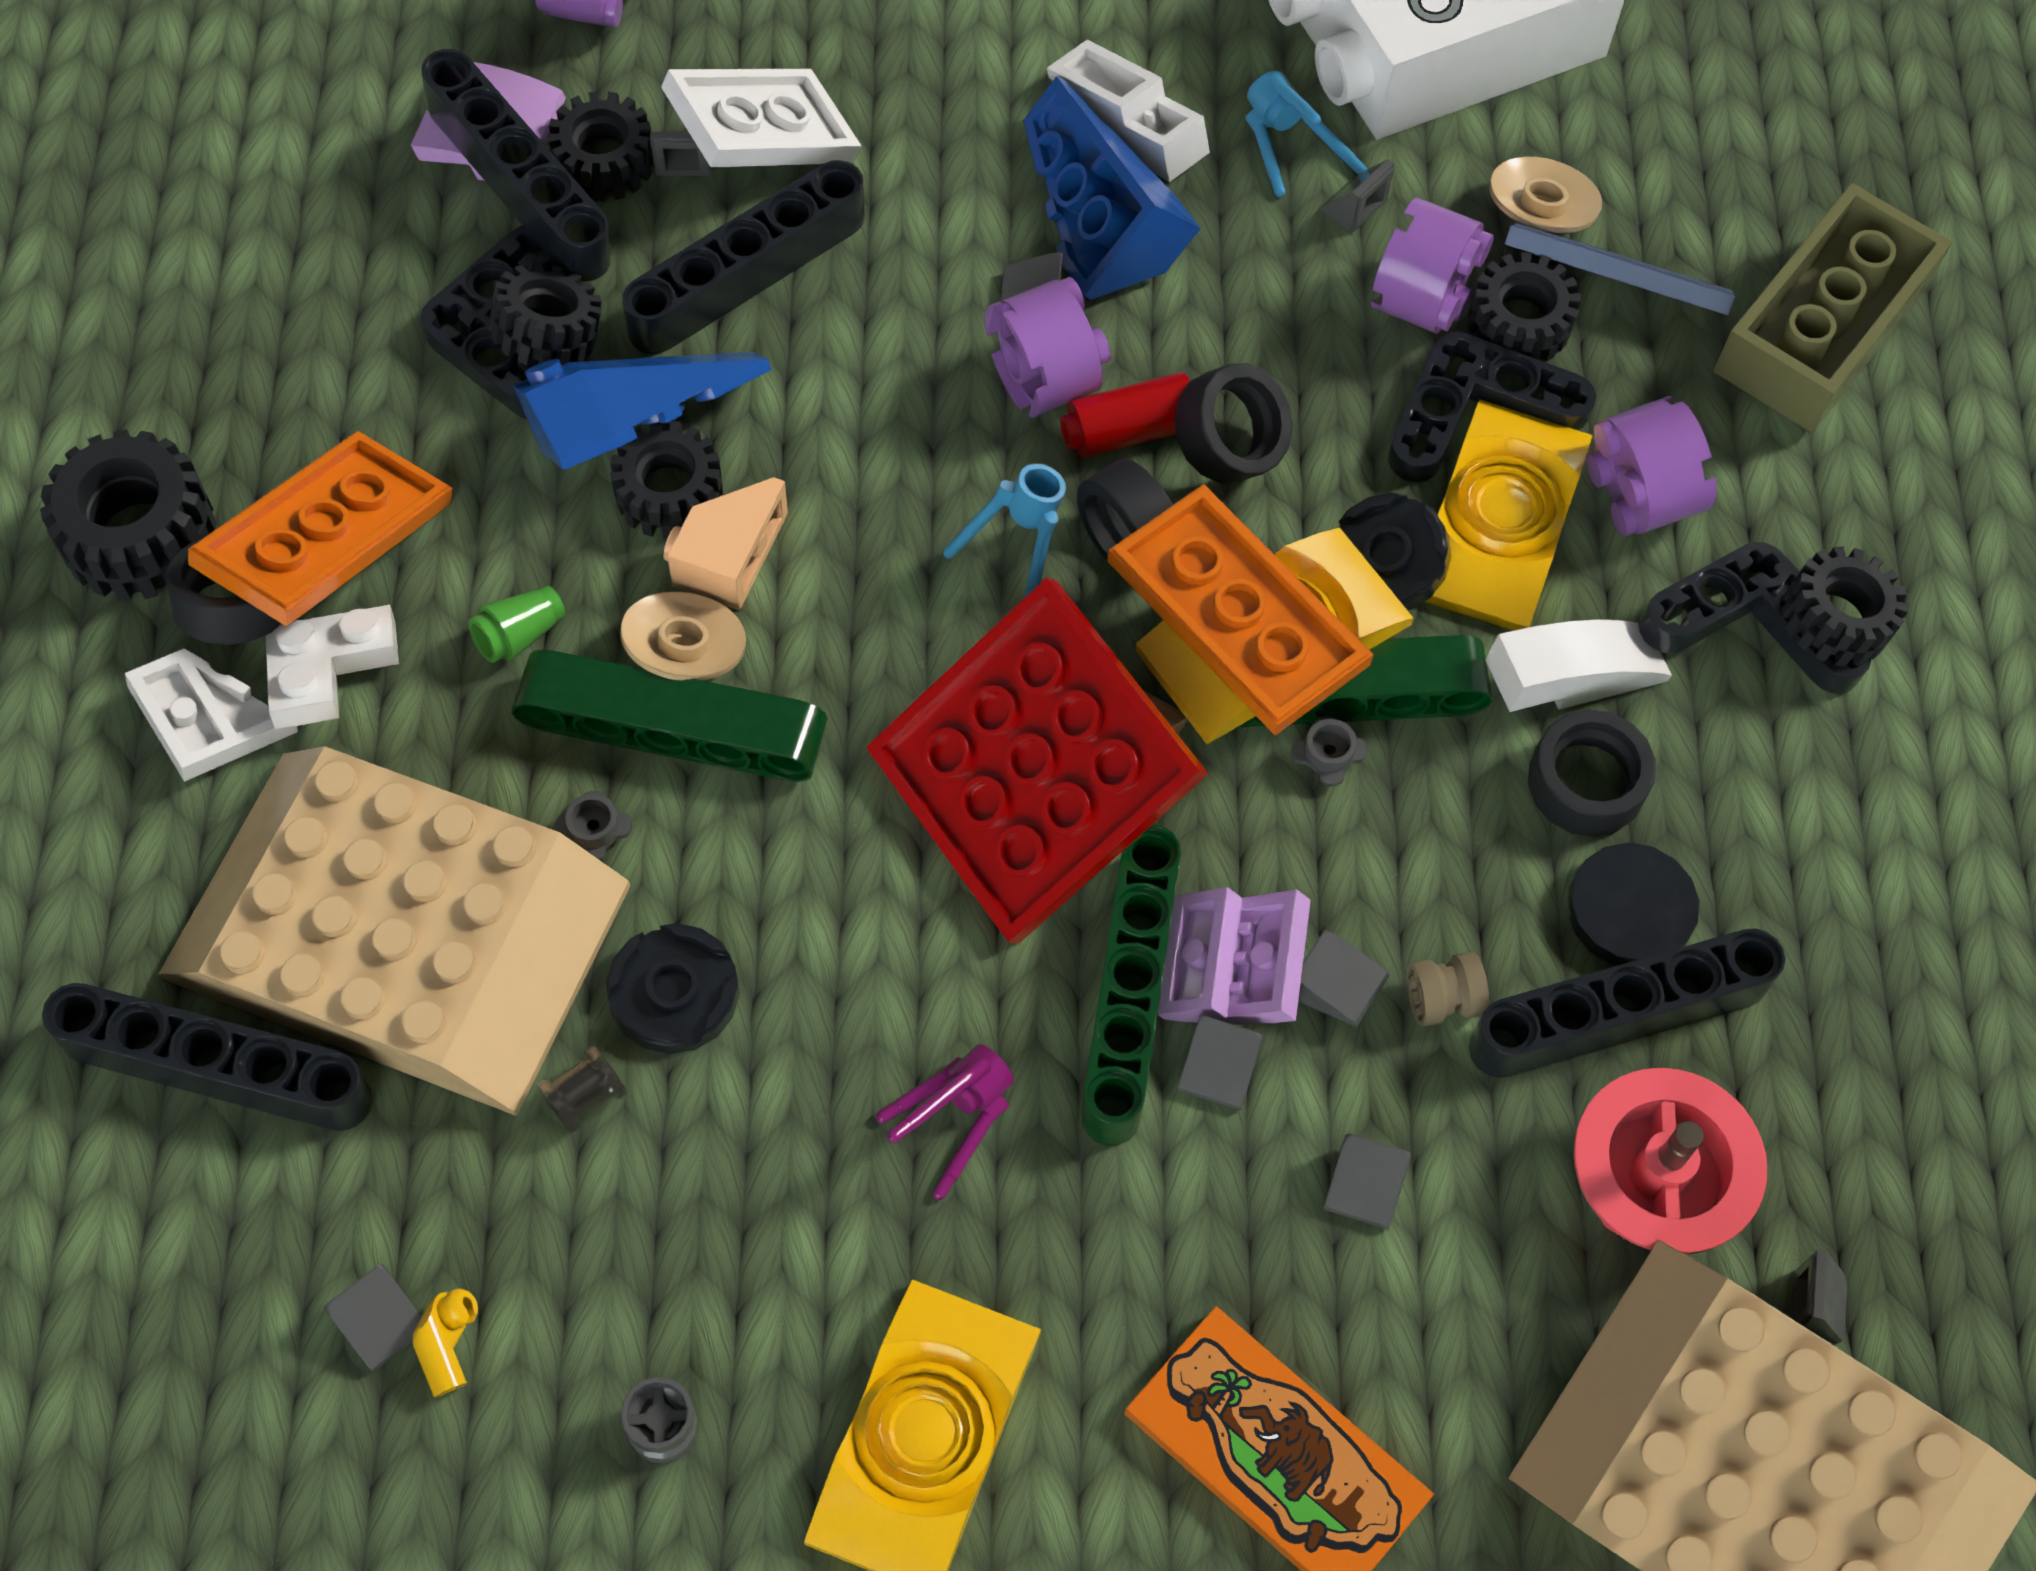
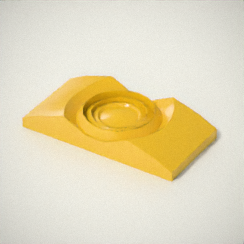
[1425,399,1593,631]
[1135,528,1413,744]
[804,1279,1041,1571]

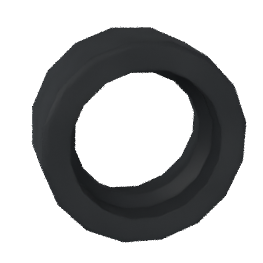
[1174,363,1293,483]
[1077,458,1173,569]
[165,538,281,645]
[1528,709,1656,837]

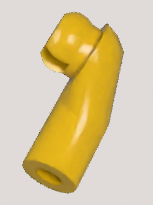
[412,1289,478,1398]

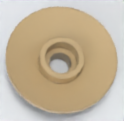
[1489,157,1602,233]
[620,591,746,681]

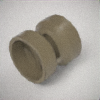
[1406,952,1490,1027]

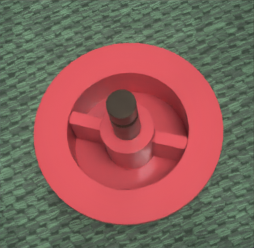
[1573,1068,1767,1255]

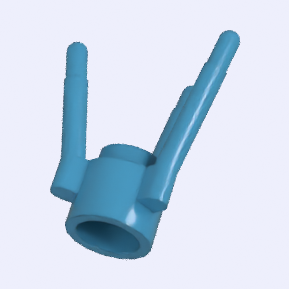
[1245,71,1367,197]
[943,464,1066,598]

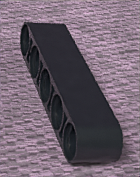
[422,49,611,282]
[622,160,865,354]
[1469,928,1786,1078]
[42,983,373,1131]

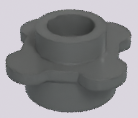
[1291,716,1367,786]
[554,790,632,861]

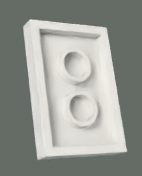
[661,69,861,167]

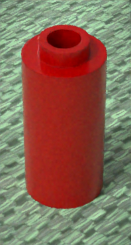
[1060,371,1190,459]

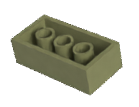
[1713,183,1952,433]

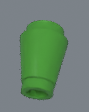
[468,585,566,663]

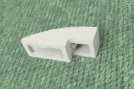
[1047,40,1210,182]
[1485,620,1672,712]

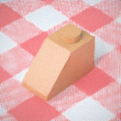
[663,477,788,611]

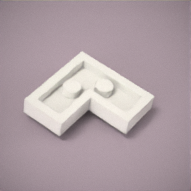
[266,605,399,730]

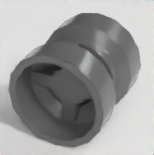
[621,1377,699,1464]

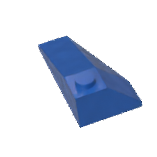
[1023,76,1201,300]
[513,352,772,470]

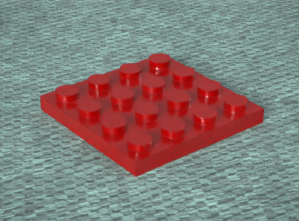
[866,577,1208,944]

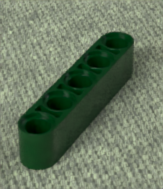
[1236,635,1492,728]
[511,649,828,782]
[1081,824,1181,1146]

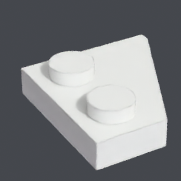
[125,648,298,782]

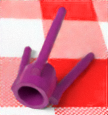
[876,1044,1014,1200]

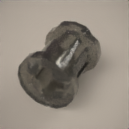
[536,1045,627,1134]

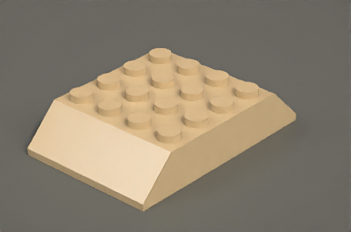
[158,746,630,1116]
[1508,1240,2036,1571]

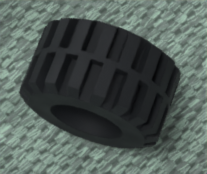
[40,430,216,600]

